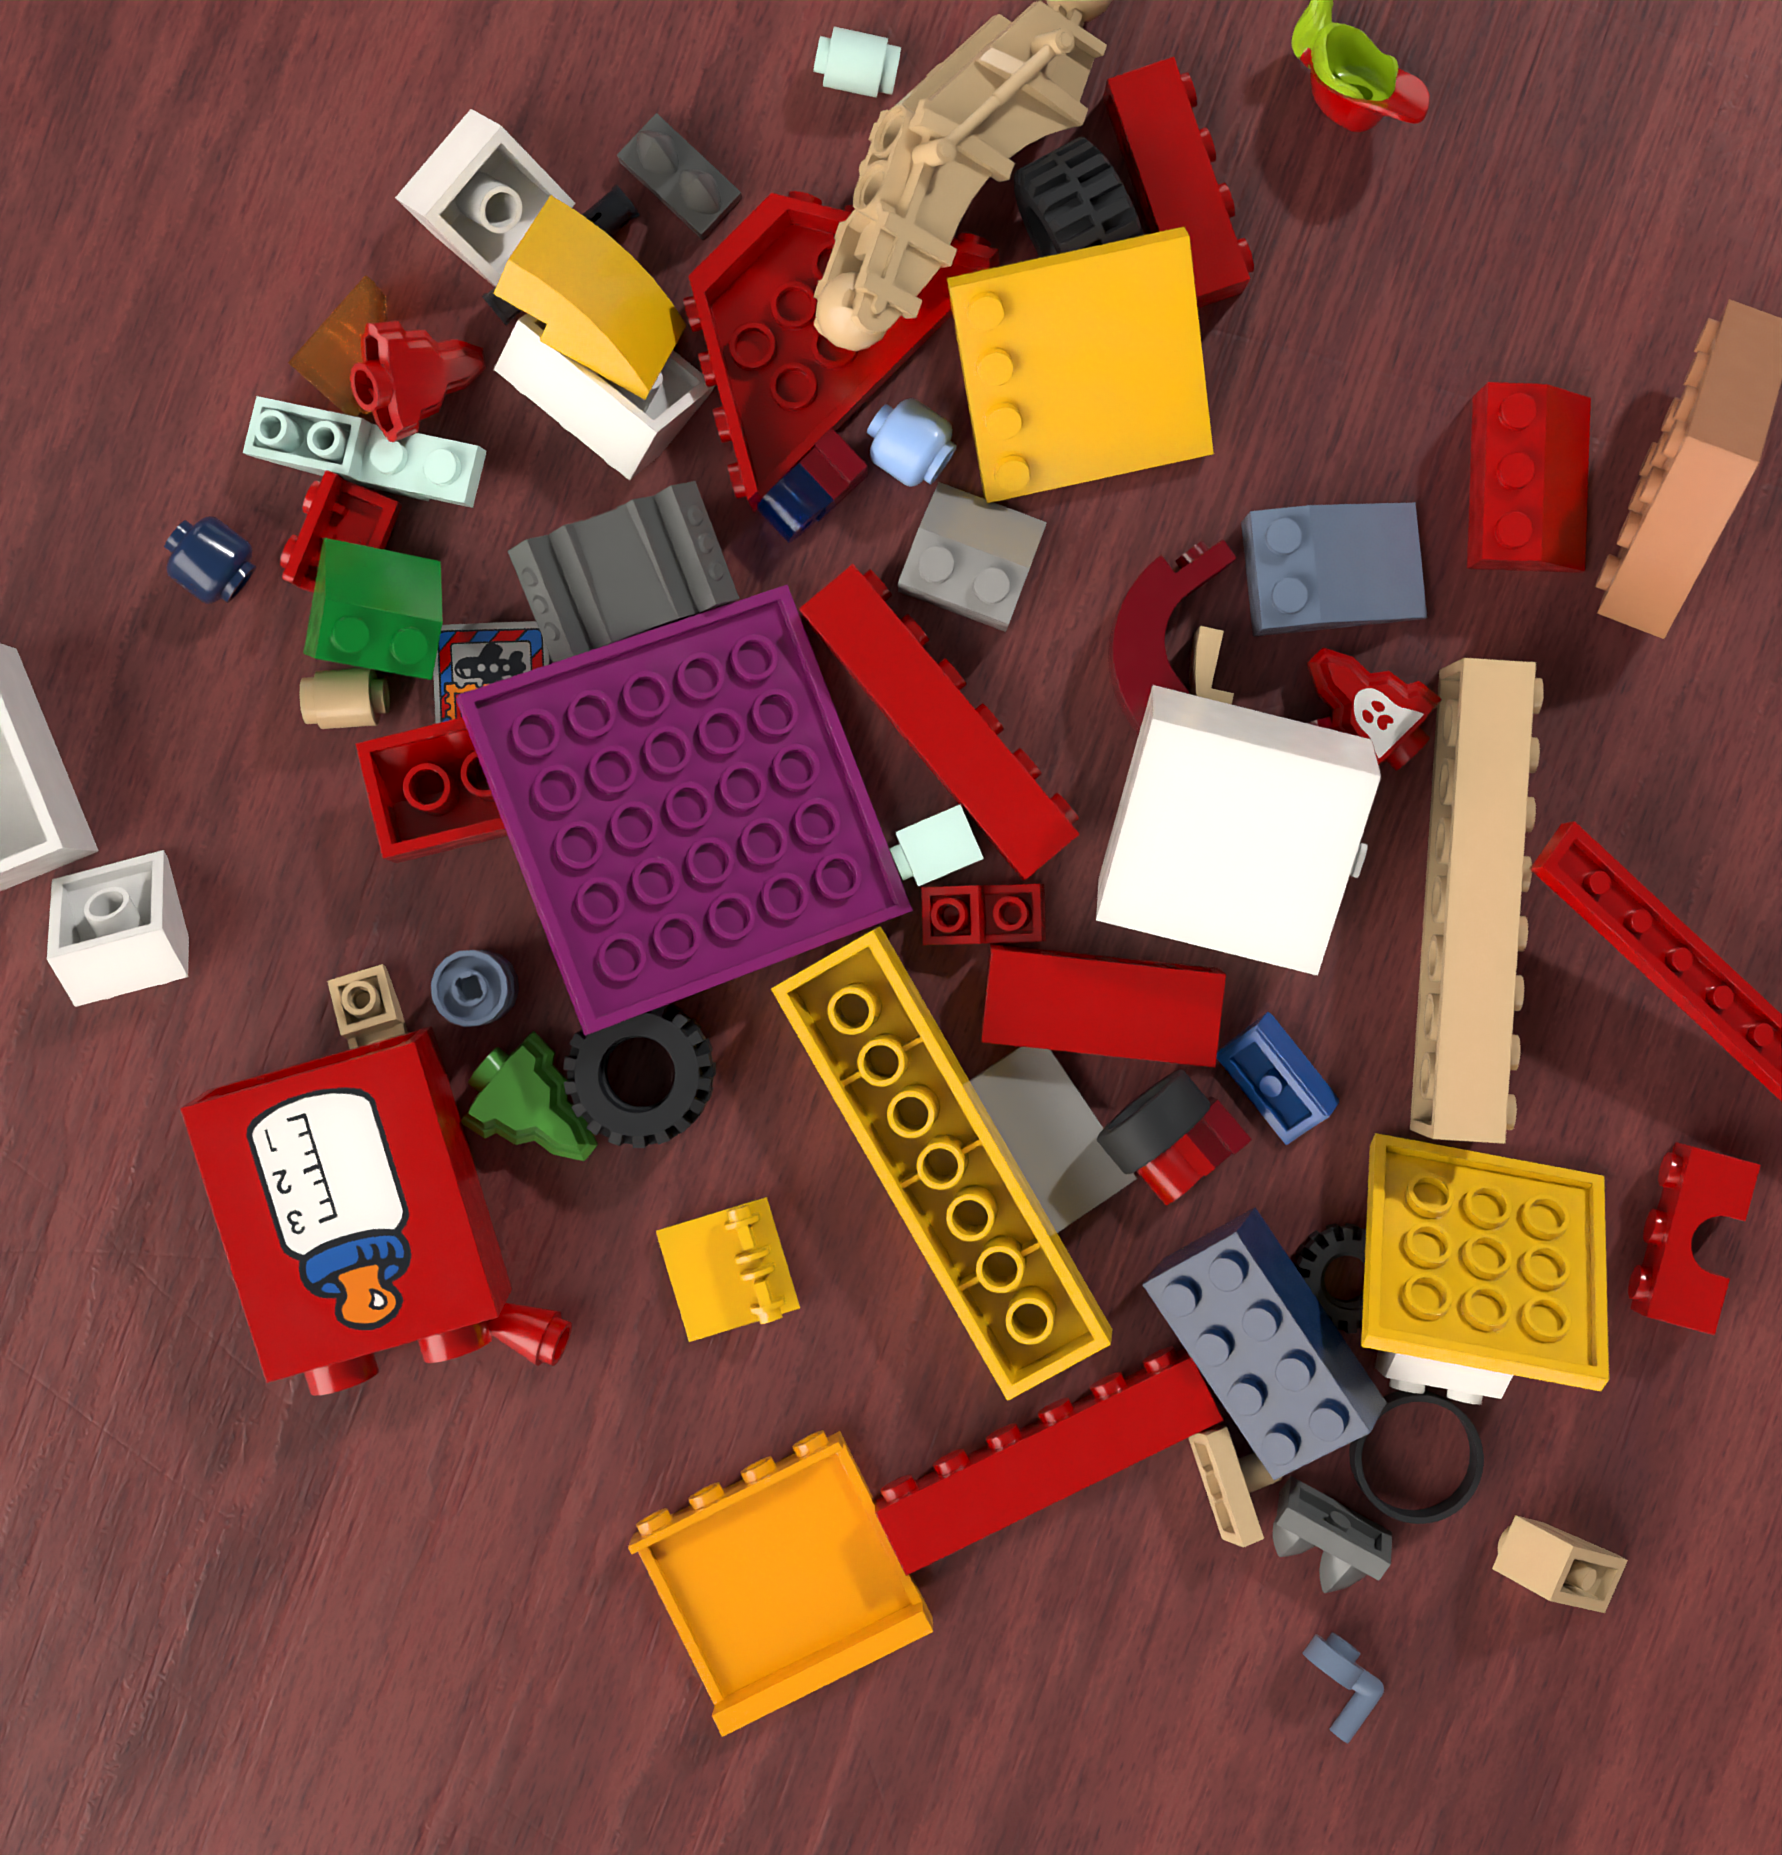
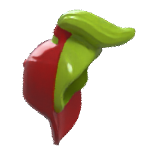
[1291,0,1430,132]

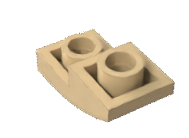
[327,964,408,1049]

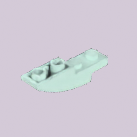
[243,396,487,508]

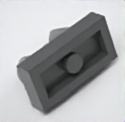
[617,113,742,240]
[1272,1476,1392,1593]

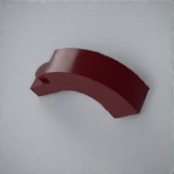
[1108,539,1236,735]

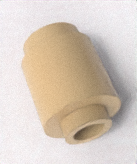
[300,668,390,729]

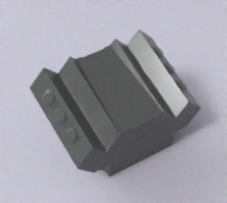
[508,481,739,663]

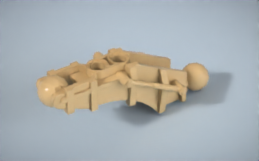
[813,0,1112,351]

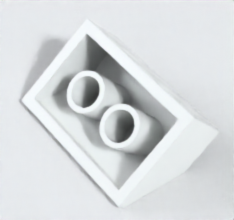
[494,313,715,480]

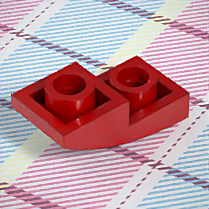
[921,884,1046,945]

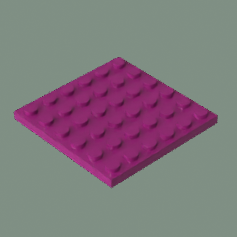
[456,585,913,1036]

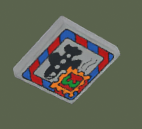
[433,621,552,724]

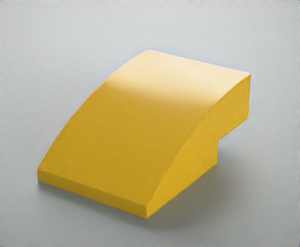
[493,195,687,400]

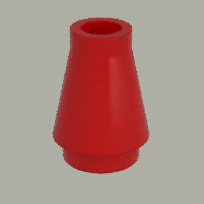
[487,1303,572,1366]

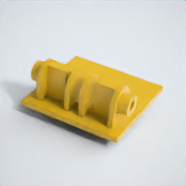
[656,1197,800,1342]

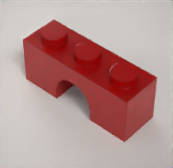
[1628,1142,1761,1335]

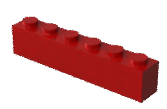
[799,564,1080,881]
[875,1346,1223,1576]

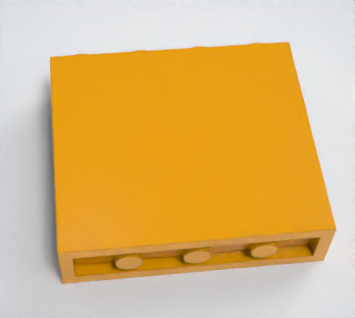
[628,1430,933,1737]

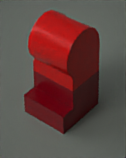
[1136,1096,1252,1205]

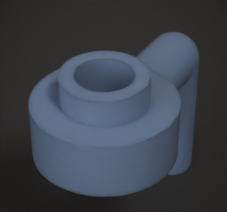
[1302,1632,1384,1744]

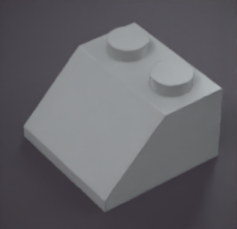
[898,482,1047,632]

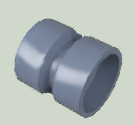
[431,950,519,1027]

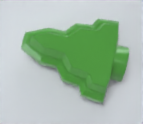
[460,1031,598,1161]

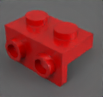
[280,470,402,594]

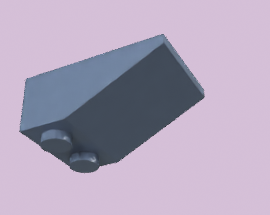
[1241,503,1427,637]

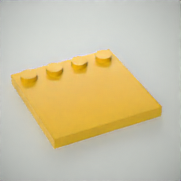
[947,227,1214,503]
[1361,1133,1609,1391]

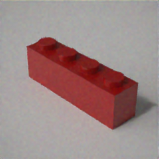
[1103,56,1254,308]

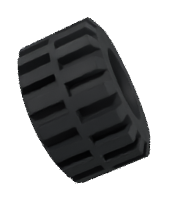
[1014,137,1144,258]
[563,1004,716,1148]

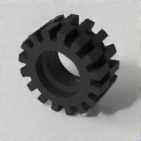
[1293,1223,1366,1334]

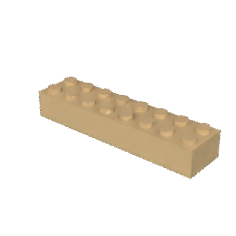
[1410,658,1543,1144]

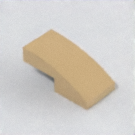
[1189,626,1234,705]

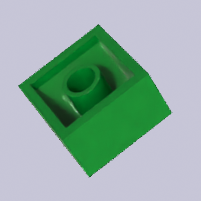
[303,538,443,680]

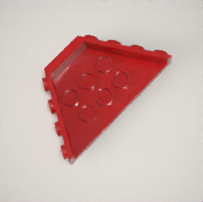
[683,191,1000,512]

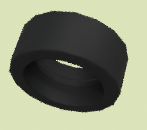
[1097,1069,1211,1174]

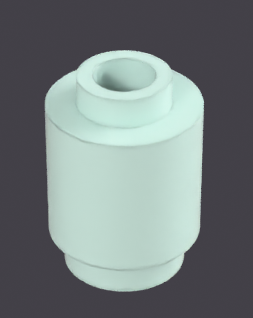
[813,26,901,98]

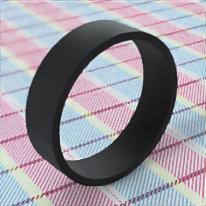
[1349,1391,1484,1524]

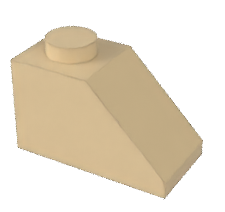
[1492,1515,1628,1613]

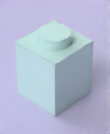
[889,805,984,887]

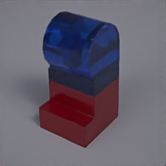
[757,427,868,543]

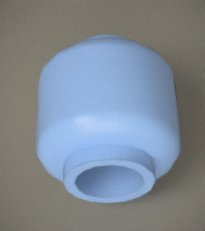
[866,398,957,487]

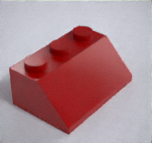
[1467,382,1591,573]
[355,717,508,863]

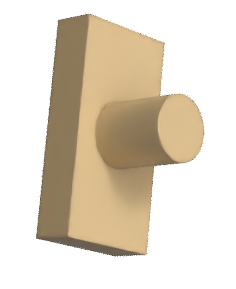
[1188,1424,1282,1547]

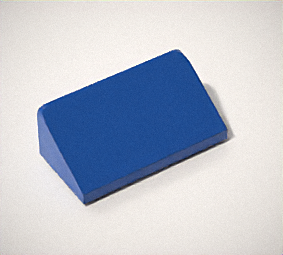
[1216,1012,1339,1145]

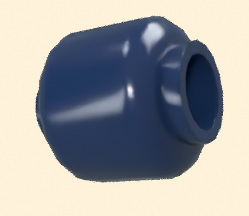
[164,516,256,604]

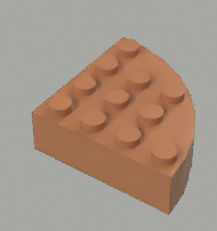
[1595,299,1782,639]

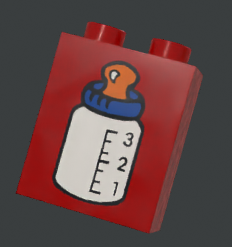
[180,1026,512,1396]

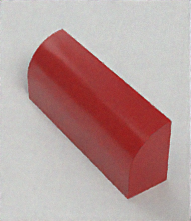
[981,943,1226,1067]

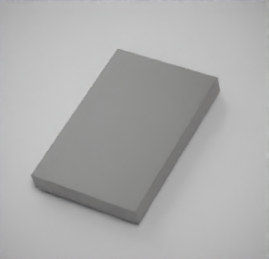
[969,1046,1137,1233]

